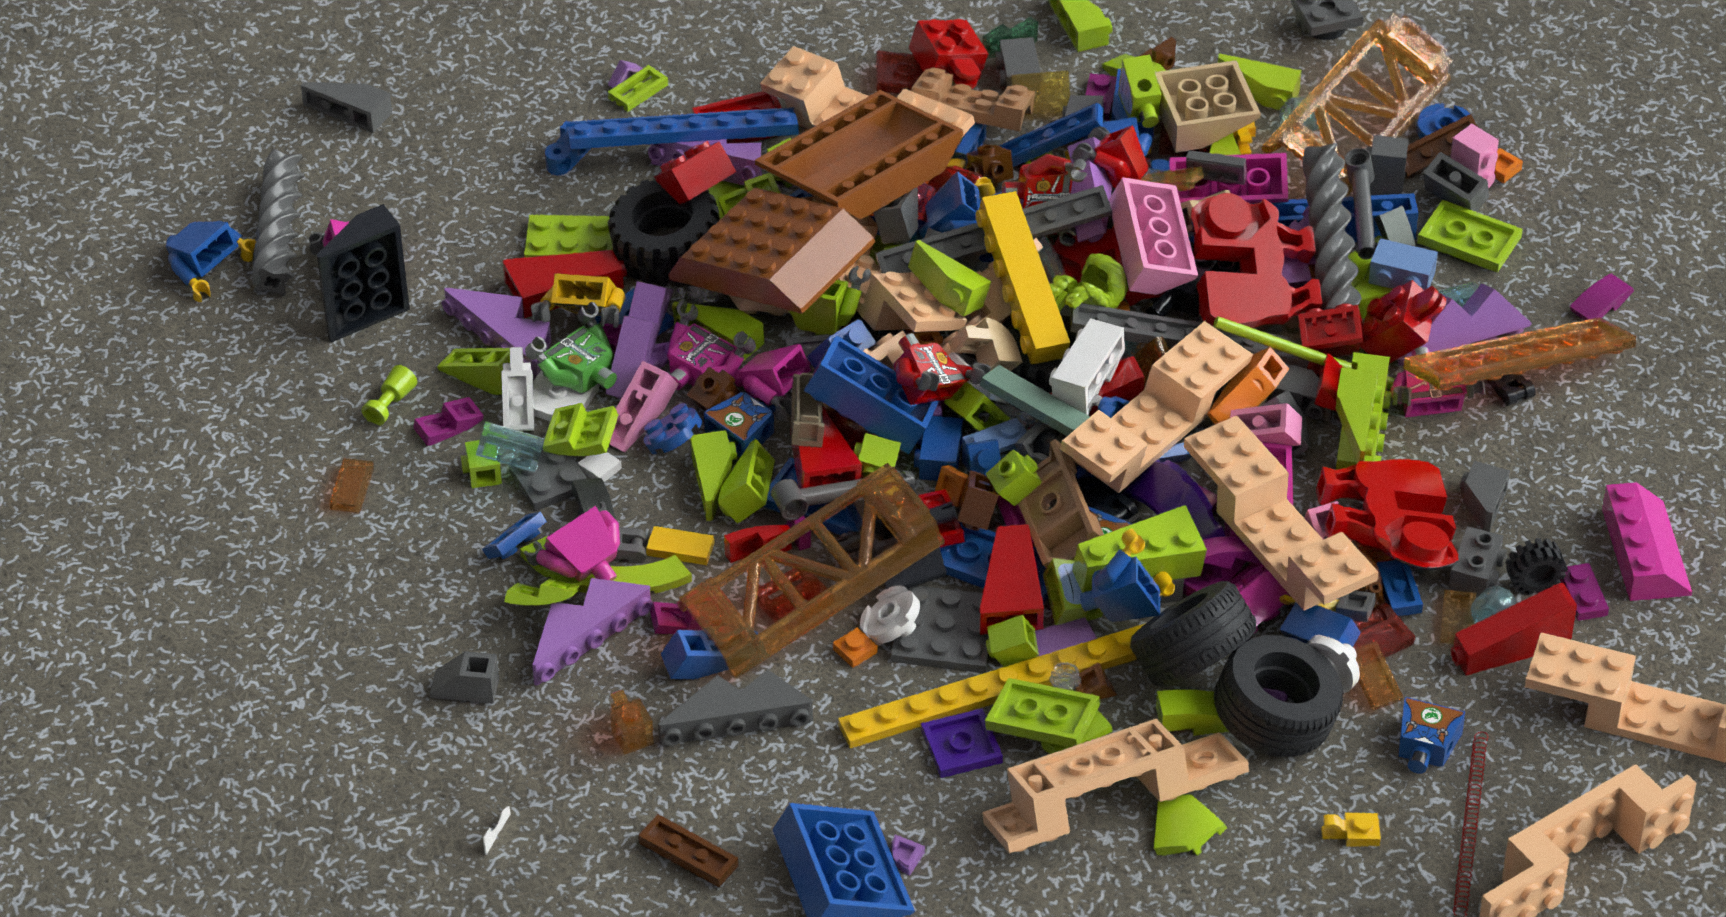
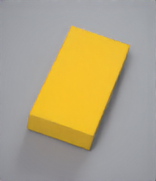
[646,526,715,565]

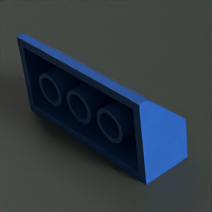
[804,335,939,454]

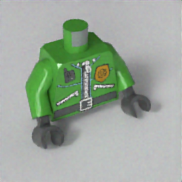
[525,302,617,393]

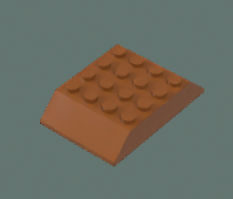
[755,90,963,220]
[668,187,875,314]

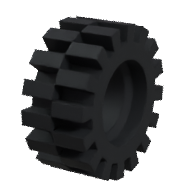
[1505,538,1568,595]

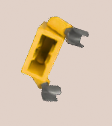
[531,274,625,328]

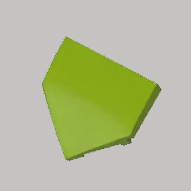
[1154,794,1227,856]

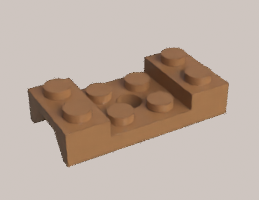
[912,68,1035,132]
[1018,439,1104,568]

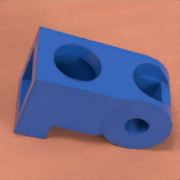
[545,121,591,175]

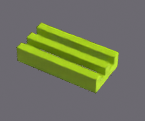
[608,65,668,112]

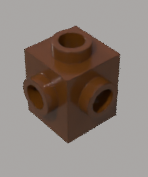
[966,144,1014,187]
[687,366,741,411]

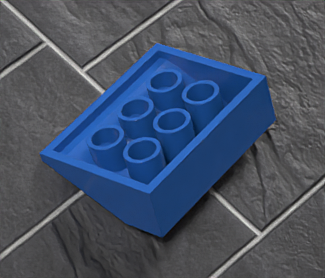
[772,803,915,917]

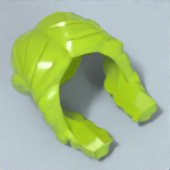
[1050,253,1128,309]

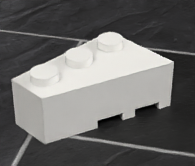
[1049,318,1125,416]

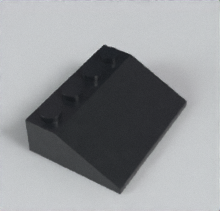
[316,204,410,343]

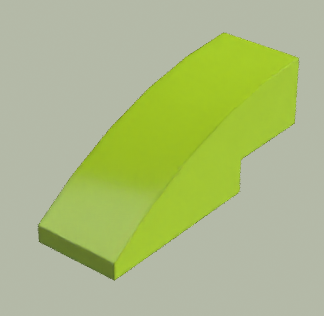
[1156,689,1229,736]

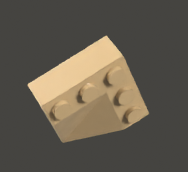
[1155,60,1261,152]

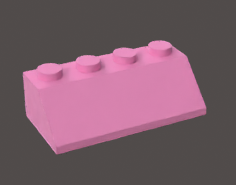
[1109,177,1198,295]

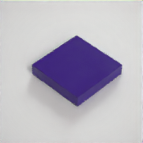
[921,708,1003,778]

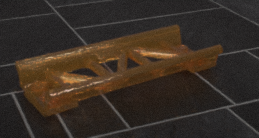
[1261,13,1453,197]
[676,463,945,679]

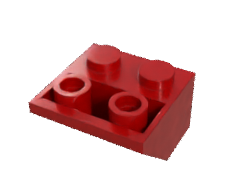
[654,141,737,204]

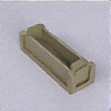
[791,373,824,447]

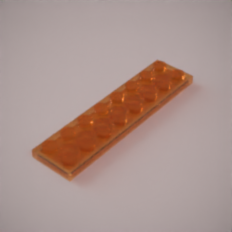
[1404,317,1636,390]

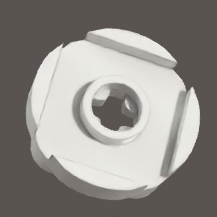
[860,585,920,646]
[1307,634,1360,693]

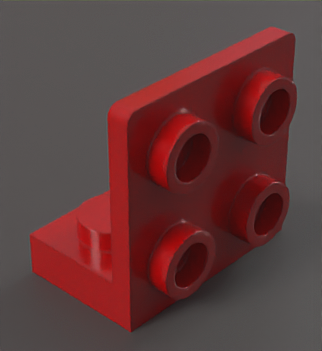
[1298,304,1364,350]

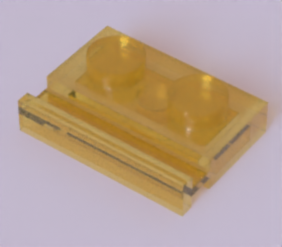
[1011,71,1070,115]
[1140,166,1204,191]

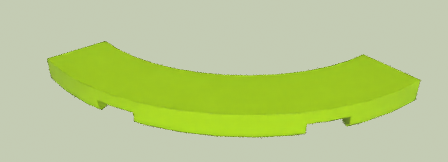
[520,536,692,594]

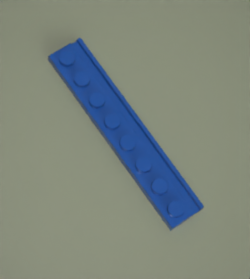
[566,107,799,149]

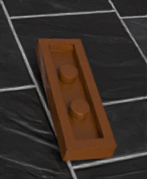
[1405,114,1479,179]
[638,814,739,888]

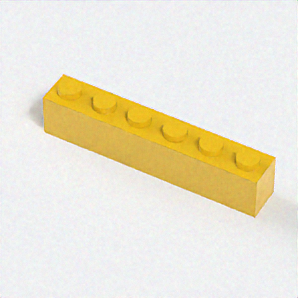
[976,191,1070,364]

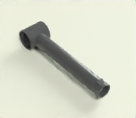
[1344,148,1378,260]
[771,470,915,521]

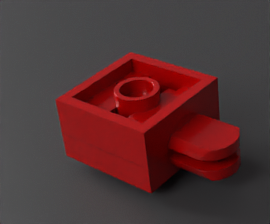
[908,19,989,89]
[1359,280,1446,364]

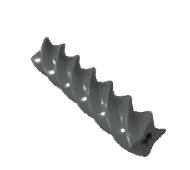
[1302,143,1361,310]
[252,149,305,296]

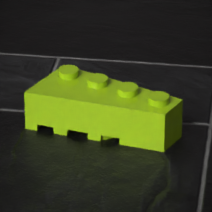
[1336,352,1391,470]
[1072,505,1207,593]

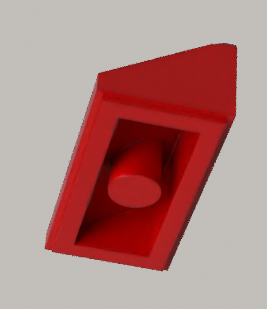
[1314,353,1343,412]

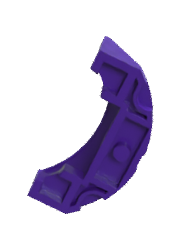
[1123,459,1226,540]

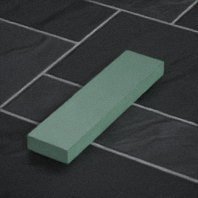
[980,365,1090,436]

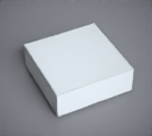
[578,452,622,482]

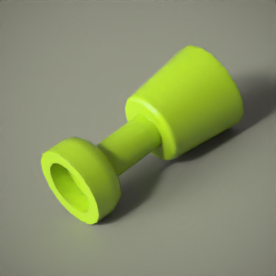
[361,365,418,426]

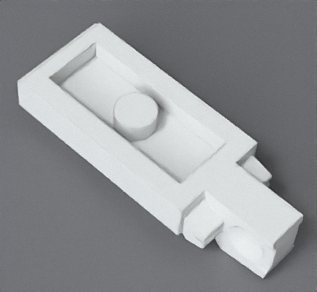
[501,347,534,432]

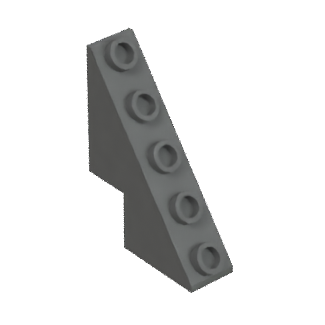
[658,669,813,746]

